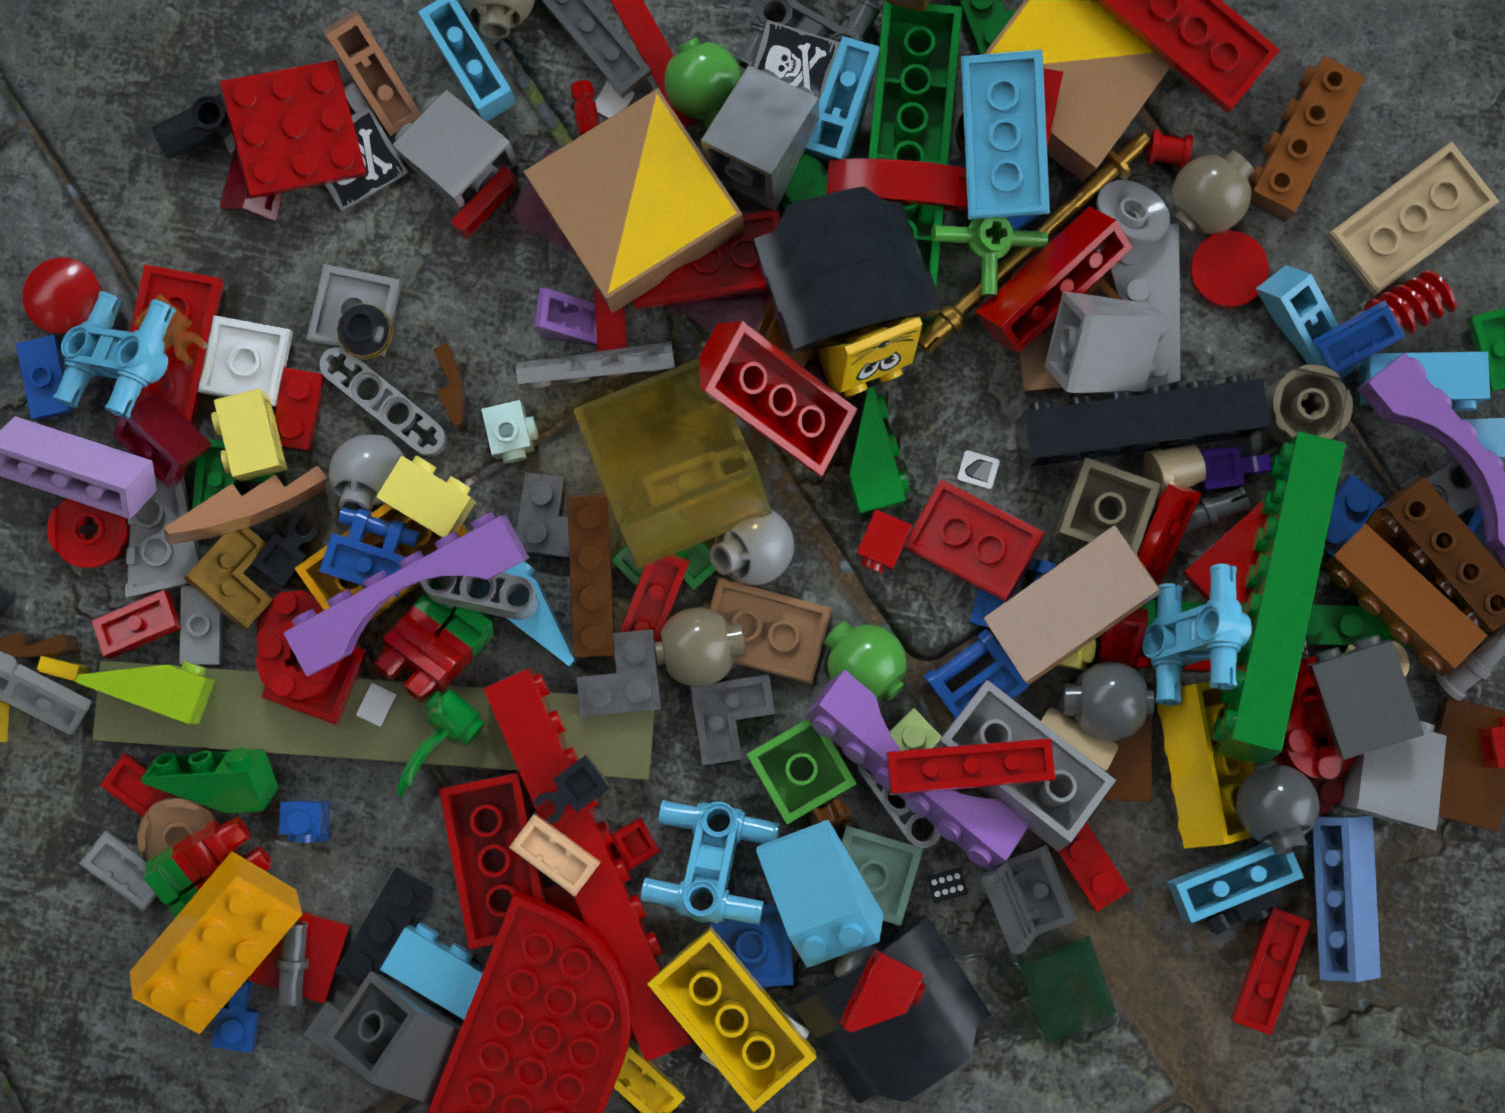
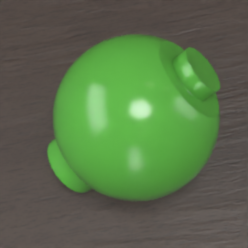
[664,38,742,129]
[824,621,907,702]

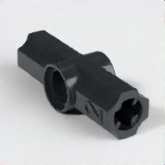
[151,93,232,160]

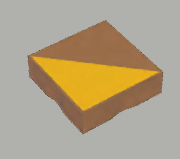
[959,0,1171,181]
[523,88,745,313]

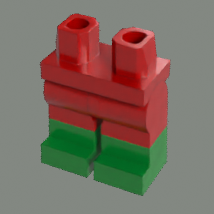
[374,579,494,703]
[143,817,271,918]

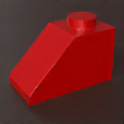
[839,948,925,1032]

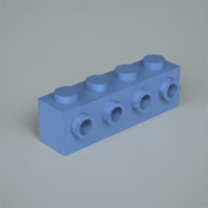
[1313,815,1381,982]

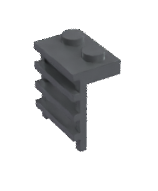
[980,844,1077,955]

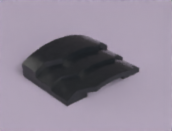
[752,186,942,355]
[792,913,991,1103]

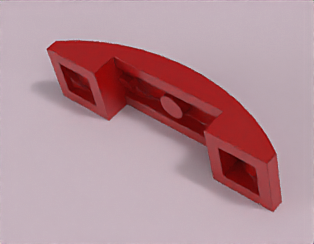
[826,159,968,212]

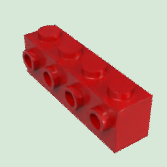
[975,207,1133,354]

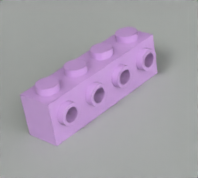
[0,416,157,519]

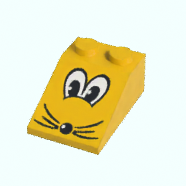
[816,317,922,397]

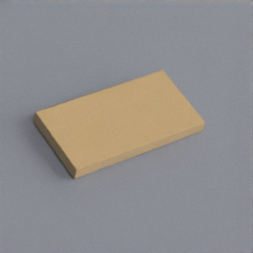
[1327,141,1500,296]

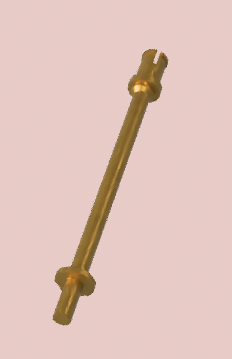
[917,132,1152,355]

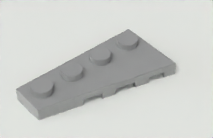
[1108,222,1180,392]

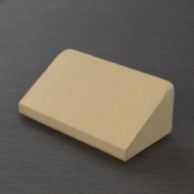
[1041,708,1118,771]

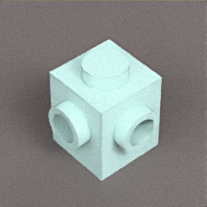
[481,400,539,463]

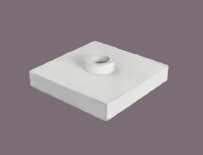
[198,316,293,407]

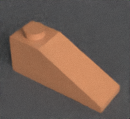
[322,10,422,136]

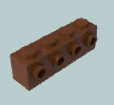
[1377,476,1505,632]

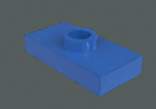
[1313,300,1405,374]
[15,335,74,421]

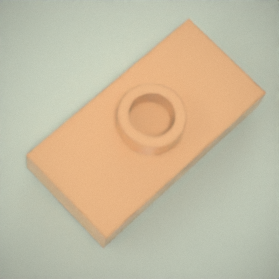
[509,813,600,896]

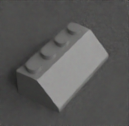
[933,680,1116,851]

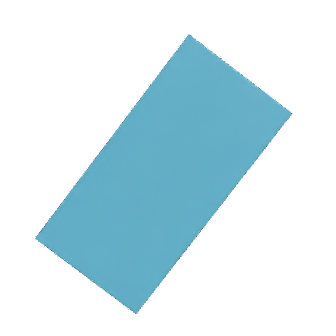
[961,50,1050,220]

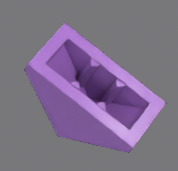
[534,288,597,345]

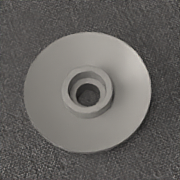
[1096,180,1170,243]

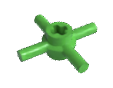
[931,217,1048,297]

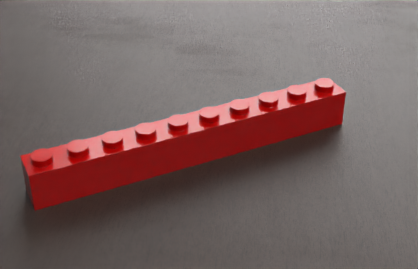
[483,668,692,1062]

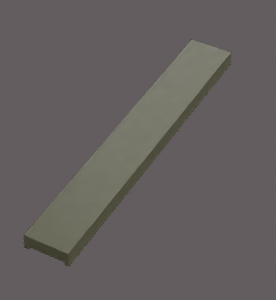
[92,661,655,780]

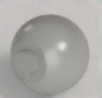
[329,435,405,513]
[710,506,794,585]

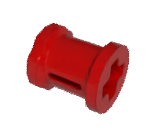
[1146,129,1193,169]

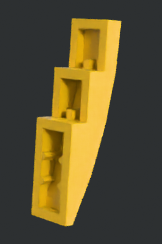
[614,1040,685,1113]

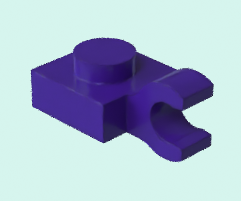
[1200,446,1271,491]

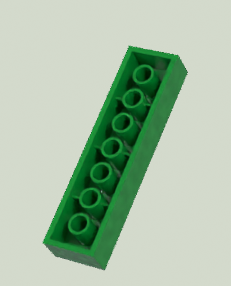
[868,0,962,324]
[1212,431,1346,766]

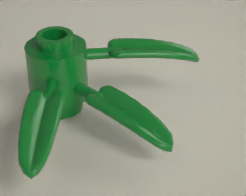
[396,689,486,798]

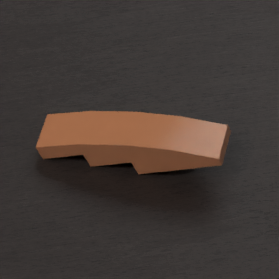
[164,466,327,545]

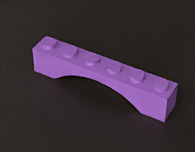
[1357,353,1505,567]
[283,512,529,676]
[804,670,1029,870]

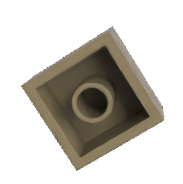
[1053,457,1161,555]

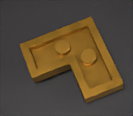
[183,527,273,631]

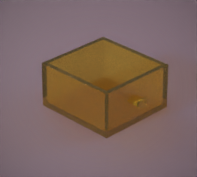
[573,358,772,568]

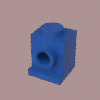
[279,801,330,843]

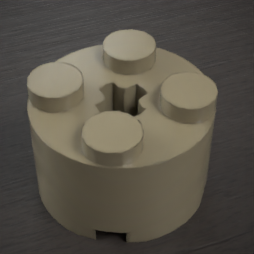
[1265,364,1353,445]

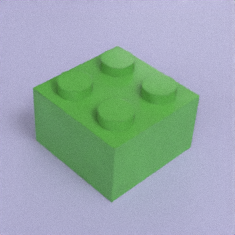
[747,719,857,824]

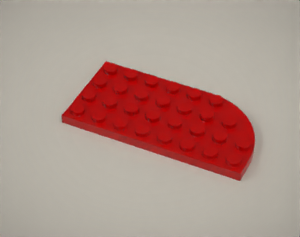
[428,891,632,1113]

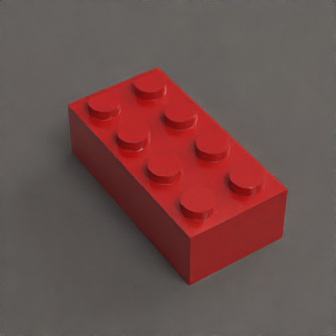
[439,773,549,949]

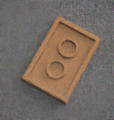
[710,577,832,685]

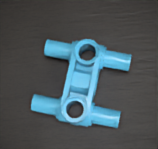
[53,291,176,419]
[1142,564,1252,706]
[641,800,780,925]

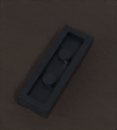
[335,867,432,987]

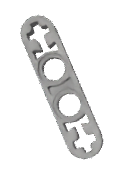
[319,347,447,457]

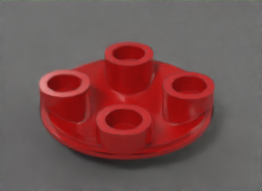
[22,257,103,335]

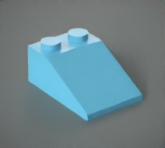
[756,820,884,968]

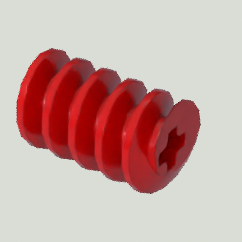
[1364,270,1457,334]

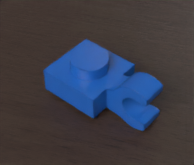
[211,980,260,1053]

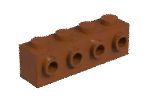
[1248,56,1366,222]
[1323,523,1487,676]

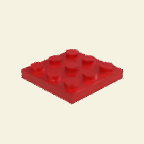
[219,60,366,199]

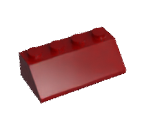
[699,321,857,476]

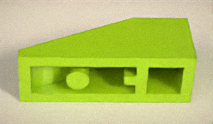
[75,660,216,724]

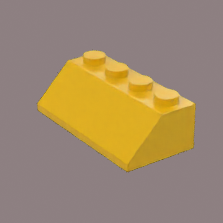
[1156,681,1255,848]
[647,926,817,1112]

